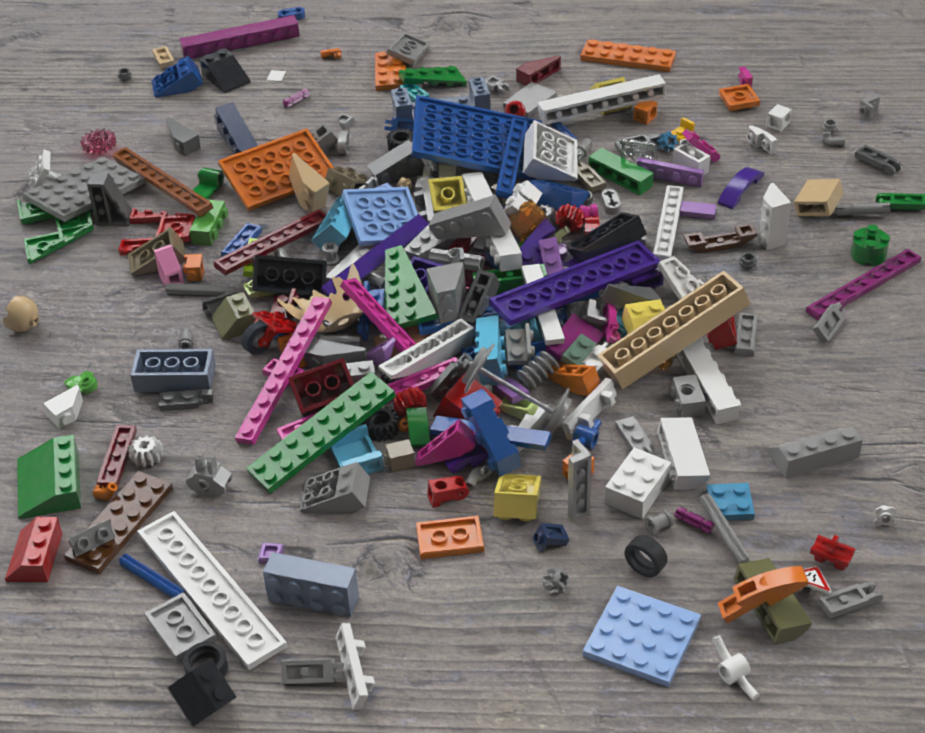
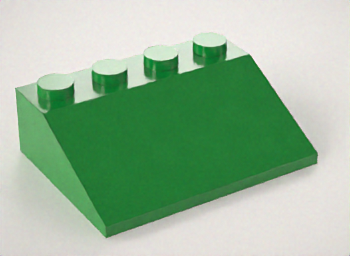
[17,434,81,519]

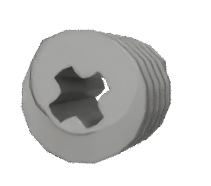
[516,351,560,392]

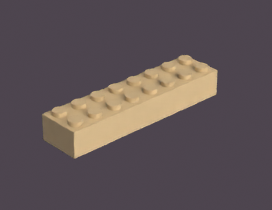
[597,271,751,389]

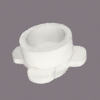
[874,505,896,526]

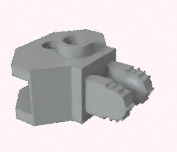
[186,453,233,497]

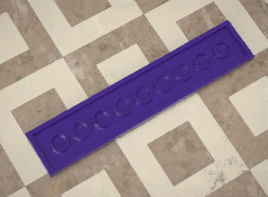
[489,240,660,326]

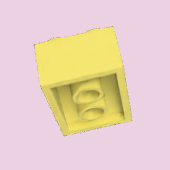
[621,299,676,357]
[494,474,541,521]

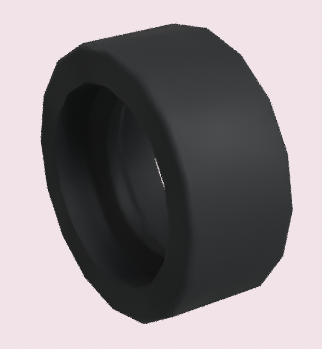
[624,535,668,578]
[183,641,228,677]

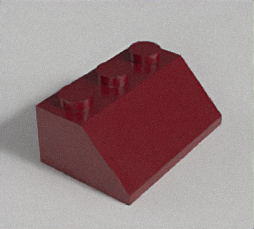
[288,357,354,418]

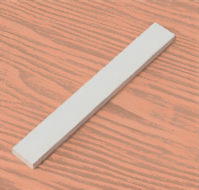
[653,186,684,261]

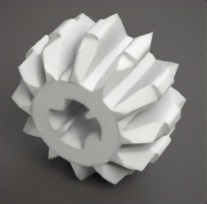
[128,435,163,469]

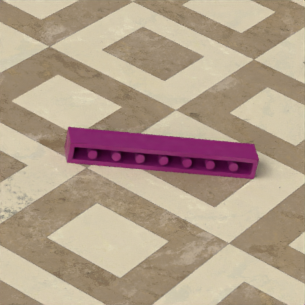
[179,15,300,59]

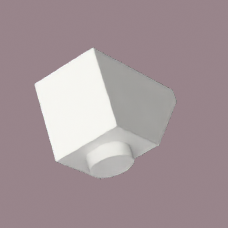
[43,385,83,429]

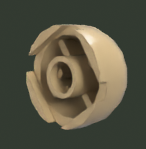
[3,295,39,332]

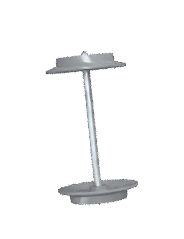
[461,344,572,435]

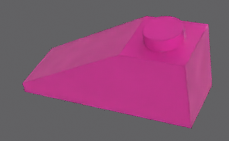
[415,419,476,466]

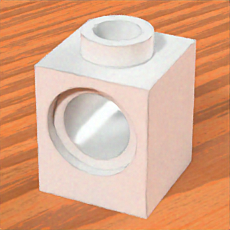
[766,104,792,132]

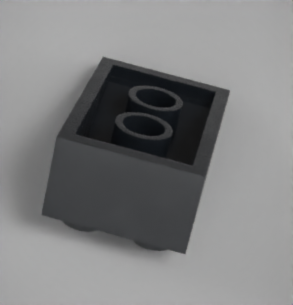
[199,48,251,93]

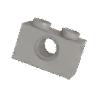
[669,374,706,418]

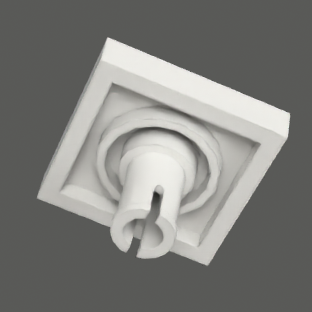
[29,150,61,188]

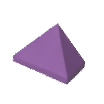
[367,337,396,367]

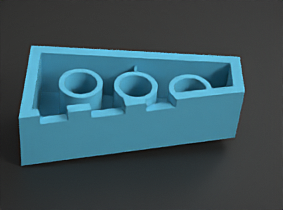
[311,195,352,250]
[474,315,508,386]

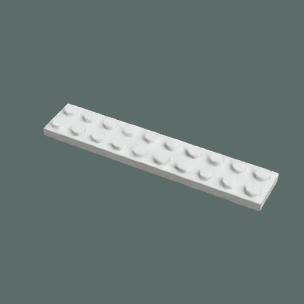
[138,511,287,670]

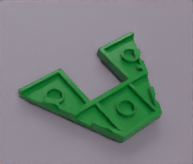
[17,200,94,264]

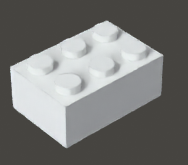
[605,448,671,519]

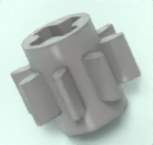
[542,567,570,594]

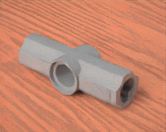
[428,248,485,271]

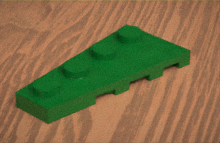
[398,66,467,87]

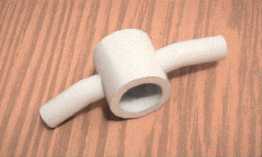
[712,635,759,701]

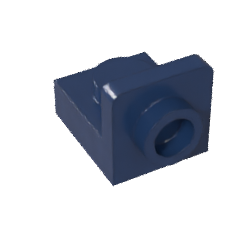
[533,523,570,553]

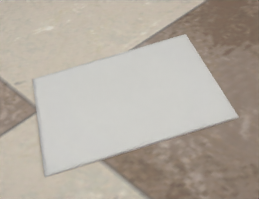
[267,70,286,81]

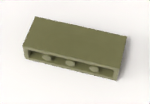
[733,558,812,645]

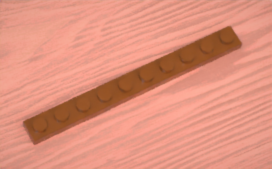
[112,147,213,217]

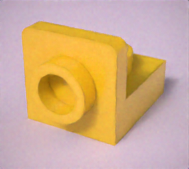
[671,117,695,144]

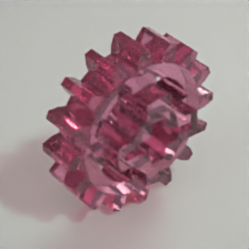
[80,128,117,154]

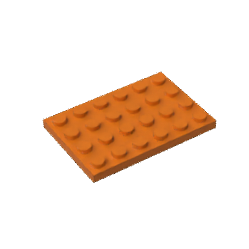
[218,128,334,211]

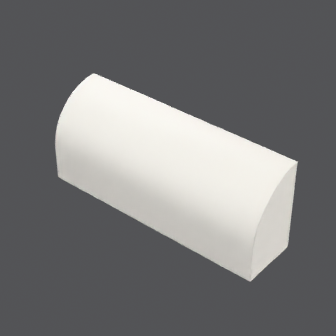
[657,418,710,490]

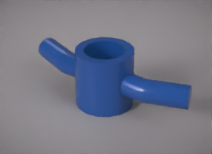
[571,419,602,449]

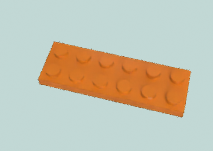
[580,39,676,72]

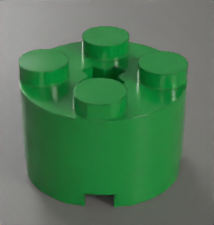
[851,225,890,266]

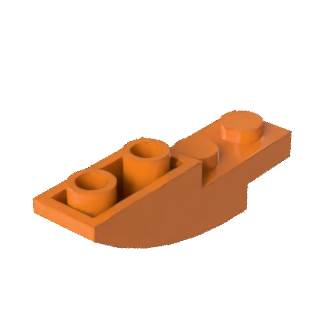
[718,566,810,624]

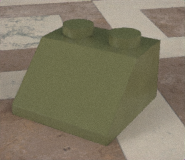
[211,292,256,341]

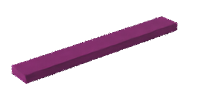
[806,249,922,320]

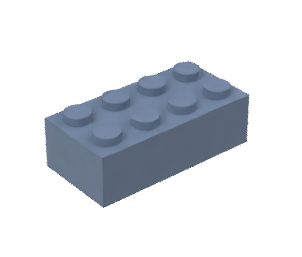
[130,349,216,392]
[263,552,359,617]

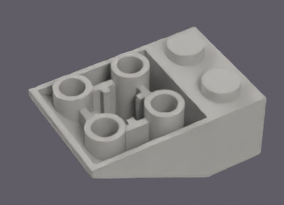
[300,462,370,514]

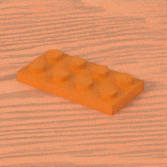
[375,51,406,91]

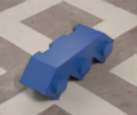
[461,389,521,477]

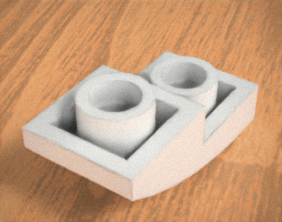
[747,125,777,155]

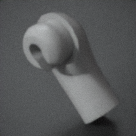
[821,132,845,146]
[427,160,439,177]
[466,466,492,490]

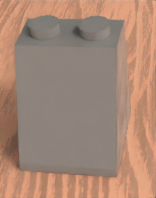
[427,262,466,324]

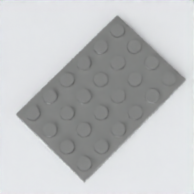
[23,157,145,222]

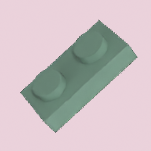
[561,333,597,365]

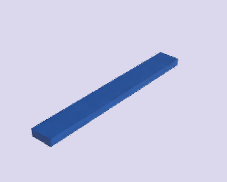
[495,117,528,199]

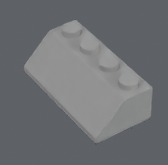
[767,426,863,478]

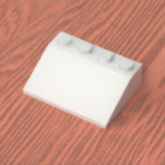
[523,120,577,181]

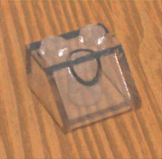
[621,139,658,165]

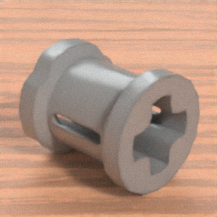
[322,242,339,266]
[645,509,674,535]

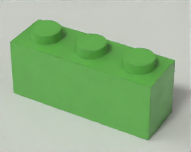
[189,200,228,246]

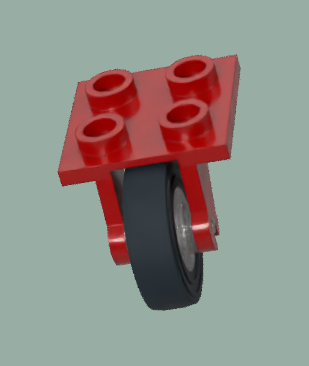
[241,311,297,355]

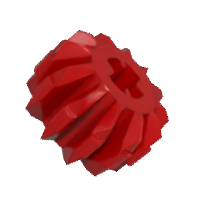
[555,203,585,233]
[393,387,427,418]

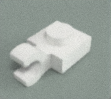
[415,166,434,192]

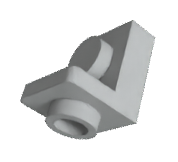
[859,94,880,120]

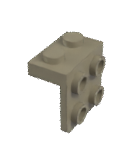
[325,166,368,196]

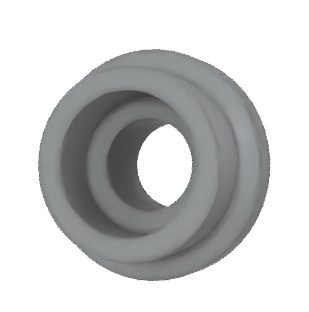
[822,119,838,133]

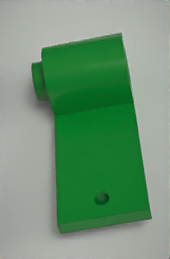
[193,167,224,199]

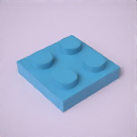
[706,483,755,521]

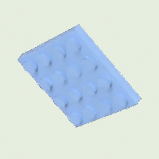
[342,187,418,246]
[583,586,701,687]

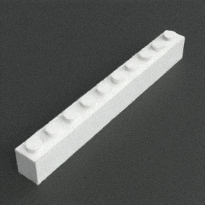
[462,172,522,272]

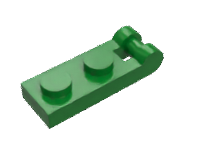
[875,193,925,210]

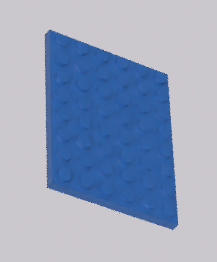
[411,95,542,181]

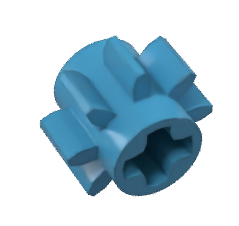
[657,131,679,153]

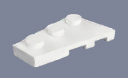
[657,256,704,300]

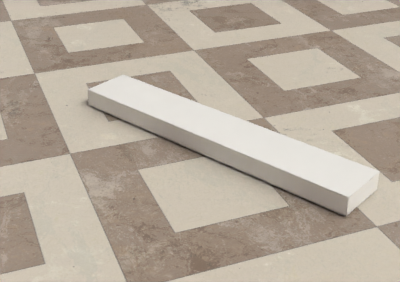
[521,264,565,345]

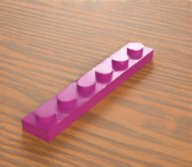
[340,278,416,353]

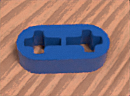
[278,7,305,20]

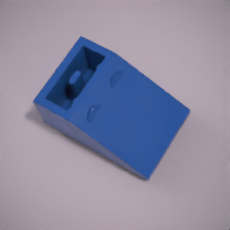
[151,56,203,98]

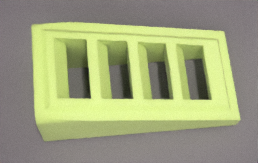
[499,397,539,420]

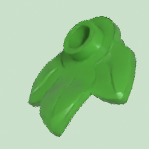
[64,371,98,394]

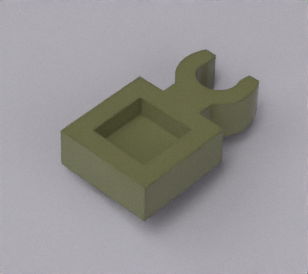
[547,225,571,244]

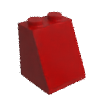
[433,373,503,420]

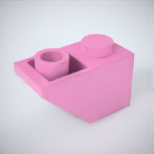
[154,244,184,286]

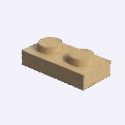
[152,46,175,69]

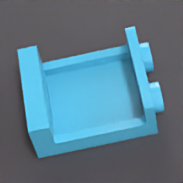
[330,424,384,474]

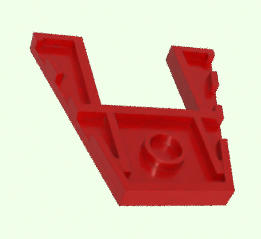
[118,208,196,256]

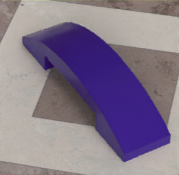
[718,167,765,209]

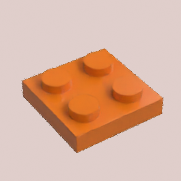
[718,84,760,111]

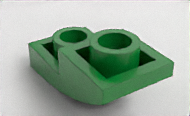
[406,407,430,448]

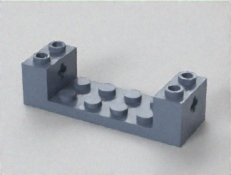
[391,77,491,119]

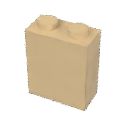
[794,179,844,216]

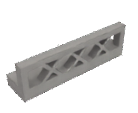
[568,439,592,522]

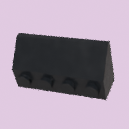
[565,212,647,264]
[252,255,327,296]

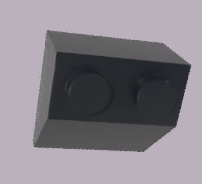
[167,658,236,727]

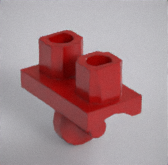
[810,535,856,571]

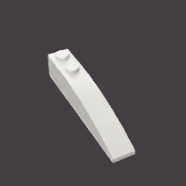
[378,318,474,379]

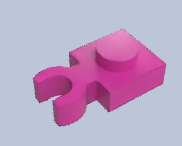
[738,66,753,88]

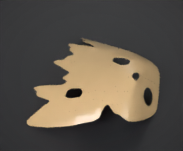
[277,264,364,333]

